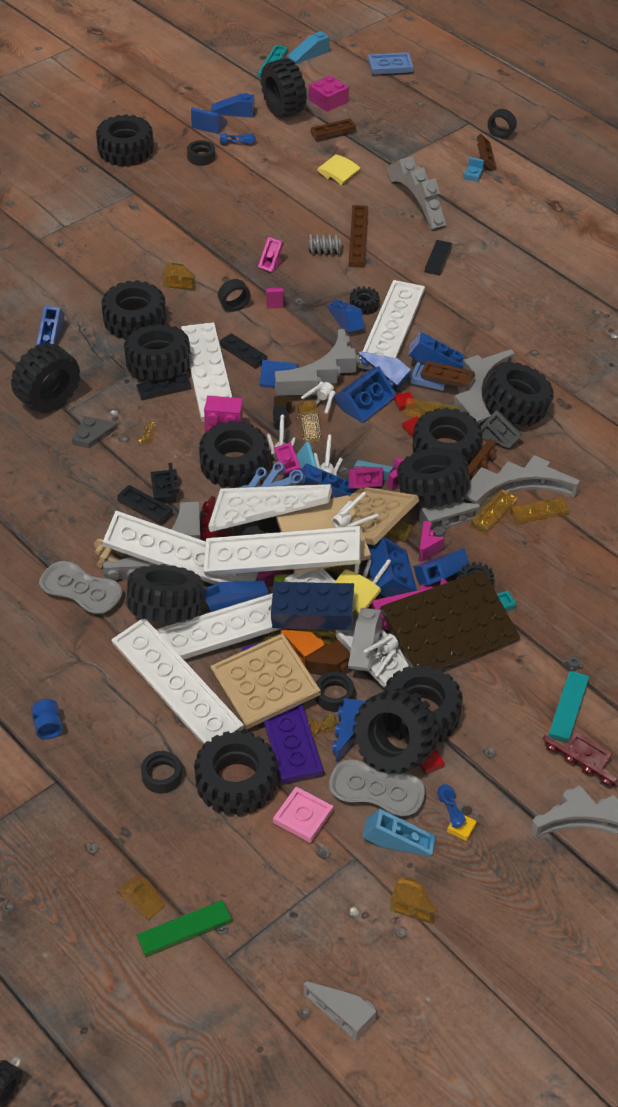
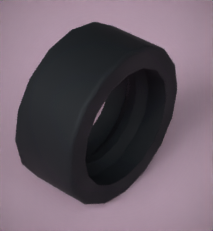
[487,109,517,139]
[187,140,215,166]
[218,279,251,312]
[315,672,354,712]
[141,751,182,794]

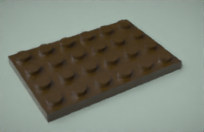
[380,570,520,669]

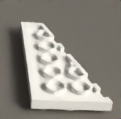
[208,484,332,532]

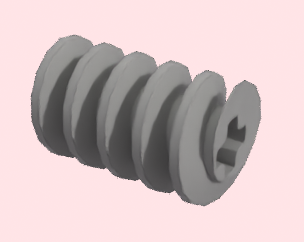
[309,234,341,255]

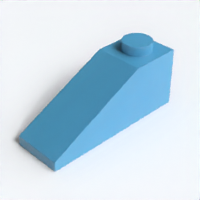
[288,31,329,64]
[362,809,435,857]

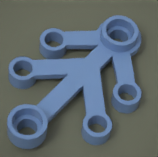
[240,462,306,488]

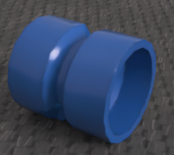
[31,699,63,739]

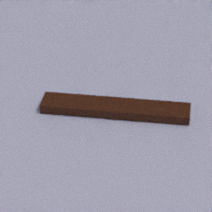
[349,205,368,268]

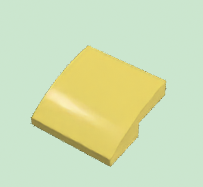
[317,154,360,185]
[334,569,381,616]

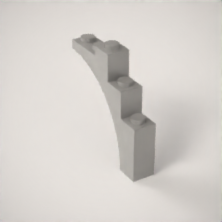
[387,156,446,230]
[275,329,359,396]
[454,349,515,426]
[460,455,580,509]
[103,502,201,581]
[530,785,618,839]

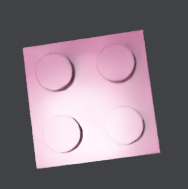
[273,787,333,843]

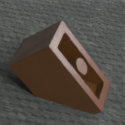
[305,639,350,675]

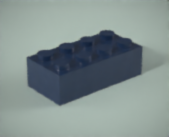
[271,582,355,630]

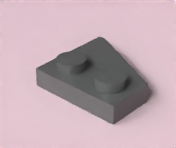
[481,410,523,448]
[72,416,117,448]

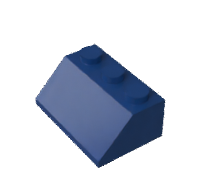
[334,366,396,423]
[367,536,417,598]

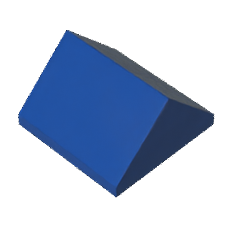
[191,107,227,134]
[260,360,299,388]

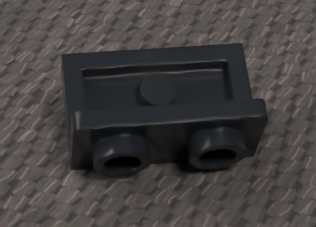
[151,463,179,502]

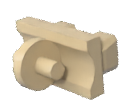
[94,539,125,569]

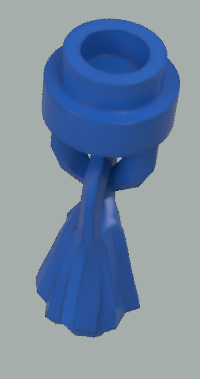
[220,133,256,145]
[437,784,466,828]

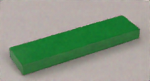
[136,900,232,958]

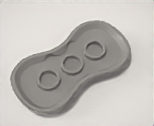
[39,561,122,614]
[329,759,425,816]

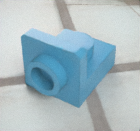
[463,157,484,182]

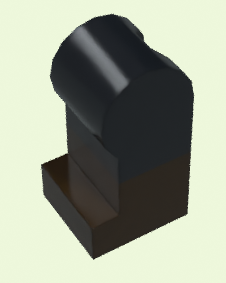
[273,396,292,430]

